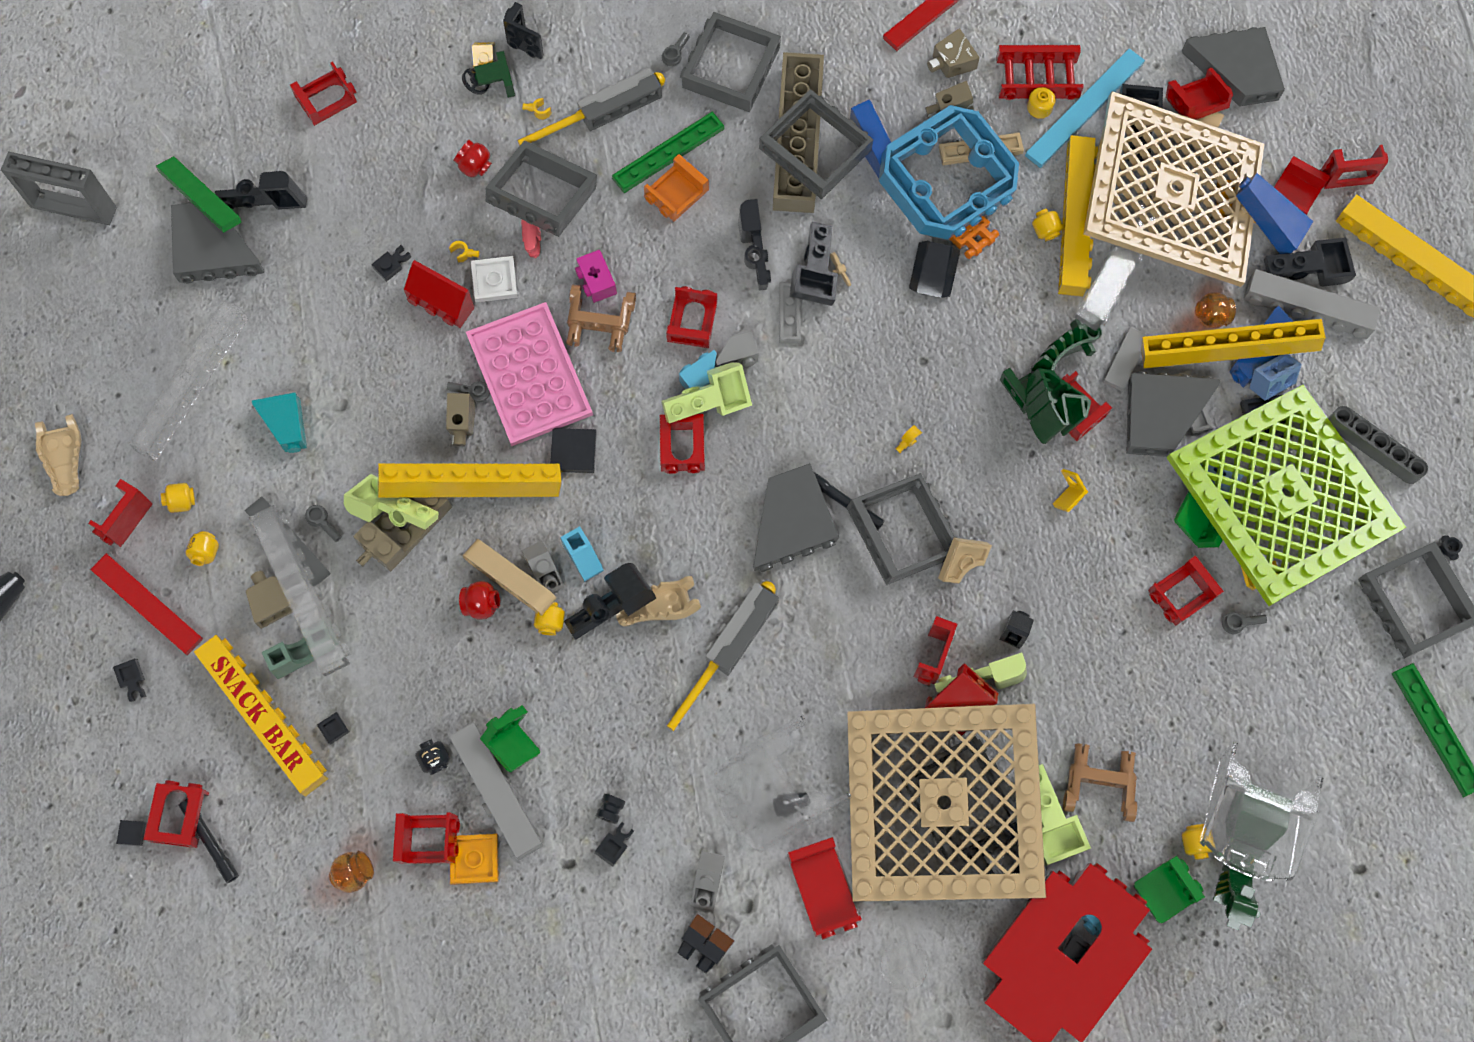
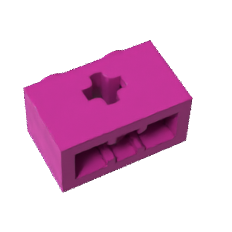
[575,249,617,303]

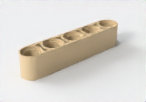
[462,539,557,616]

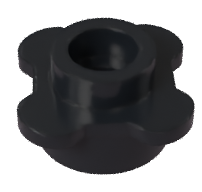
[1439,535,1463,561]

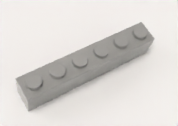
[1243,269,1380,339]
[449,722,543,860]

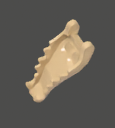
[35,414,81,496]
[616,576,701,626]

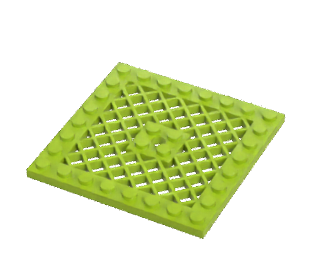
[1166,385,1407,606]

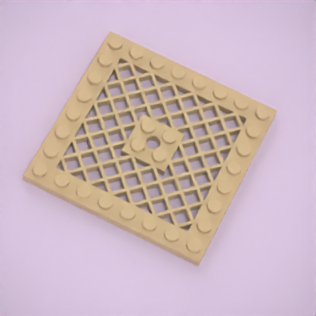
[1083,91,1264,287]
[847,704,1046,902]

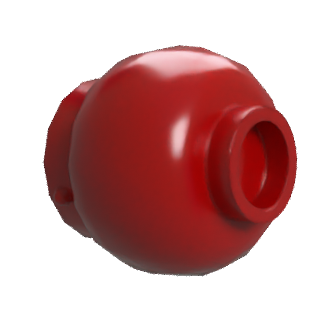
[453,139,492,177]
[459,581,500,620]

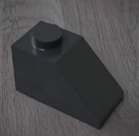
[999,610,1034,649]

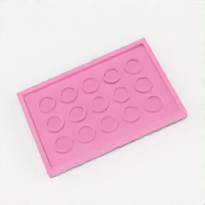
[466,302,593,446]

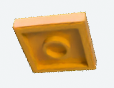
[450,834,499,885]

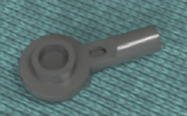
[662,32,690,66]
[447,381,490,402]
[305,505,342,542]
[1222,612,1267,635]

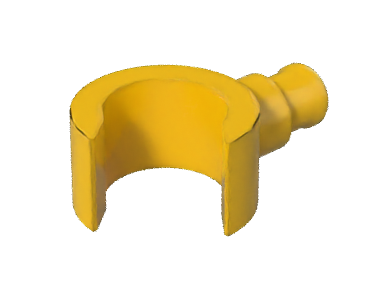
[522,98,552,120]
[449,241,480,263]
[895,425,923,453]

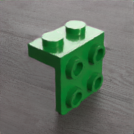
[1174,491,1223,548]
[480,705,540,772]
[1133,856,1205,924]

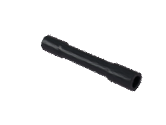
[814,472,885,531]
[178,798,239,884]

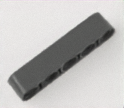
[1328,406,1428,484]
[244,496,331,588]

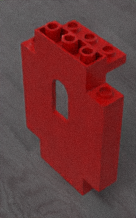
[982,863,1152,1042]

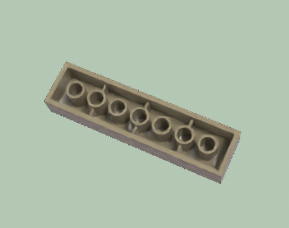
[772,52,824,213]

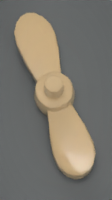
[830,252,851,287]

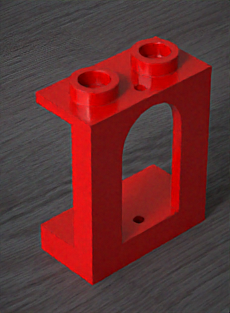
[290,61,357,126]
[1320,145,1388,189]
[666,286,718,348]
[660,414,705,474]
[1148,555,1224,626]
[143,780,209,848]
[393,812,460,864]

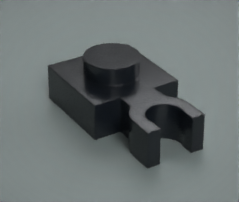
[371,245,411,282]
[113,658,147,702]
[594,822,634,867]

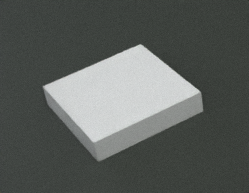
[471,256,518,303]

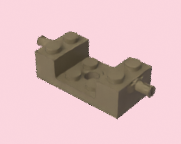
[353,497,452,572]

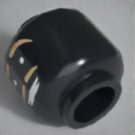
[415,739,450,775]

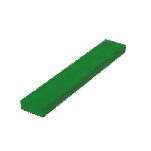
[612,111,724,193]
[156,156,242,233]
[1391,663,1474,797]

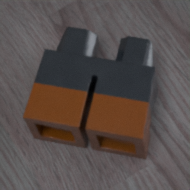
[677,914,735,974]

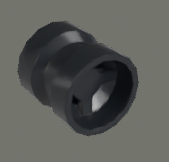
[595,794,626,824]

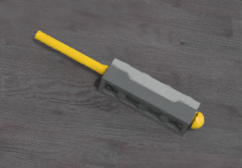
[517,68,665,146]
[667,581,779,731]

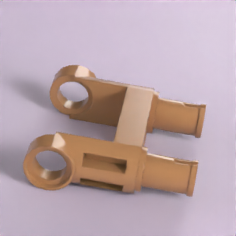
[566,284,636,352]
[1063,743,1137,822]

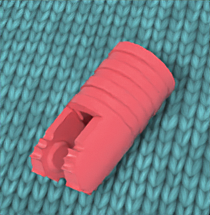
[521,220,541,259]

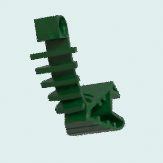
[1026,317,1102,444]
[1213,784,1290,931]

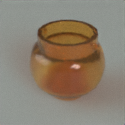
[1195,292,1236,328]
[329,850,374,893]

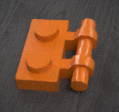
[949,216,999,259]

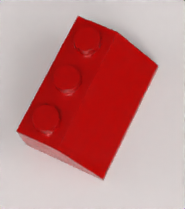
[404,260,474,328]

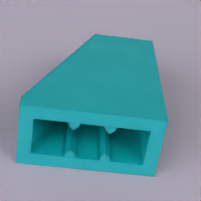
[252,392,307,453]

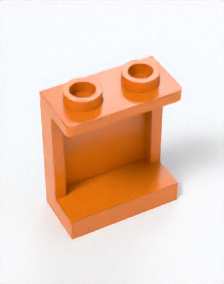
[644,154,709,222]

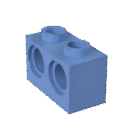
[1250,354,1302,400]

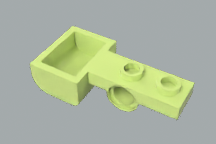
[661,362,752,423]
[344,474,439,530]
[934,653,1027,694]
[1039,764,1091,866]

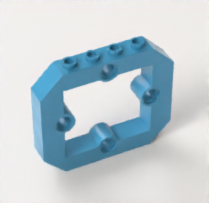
[879,105,1019,240]

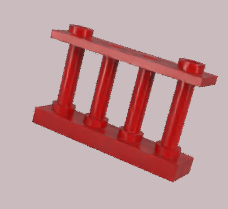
[996,45,1084,100]

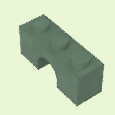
[261,620,340,679]

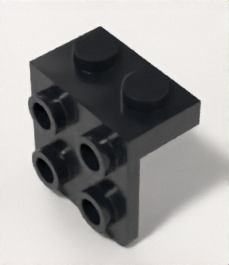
[503,2,544,59]

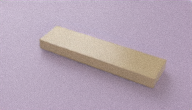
[938,133,1024,166]

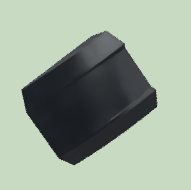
[909,240,960,298]

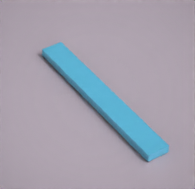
[1025,48,1145,168]

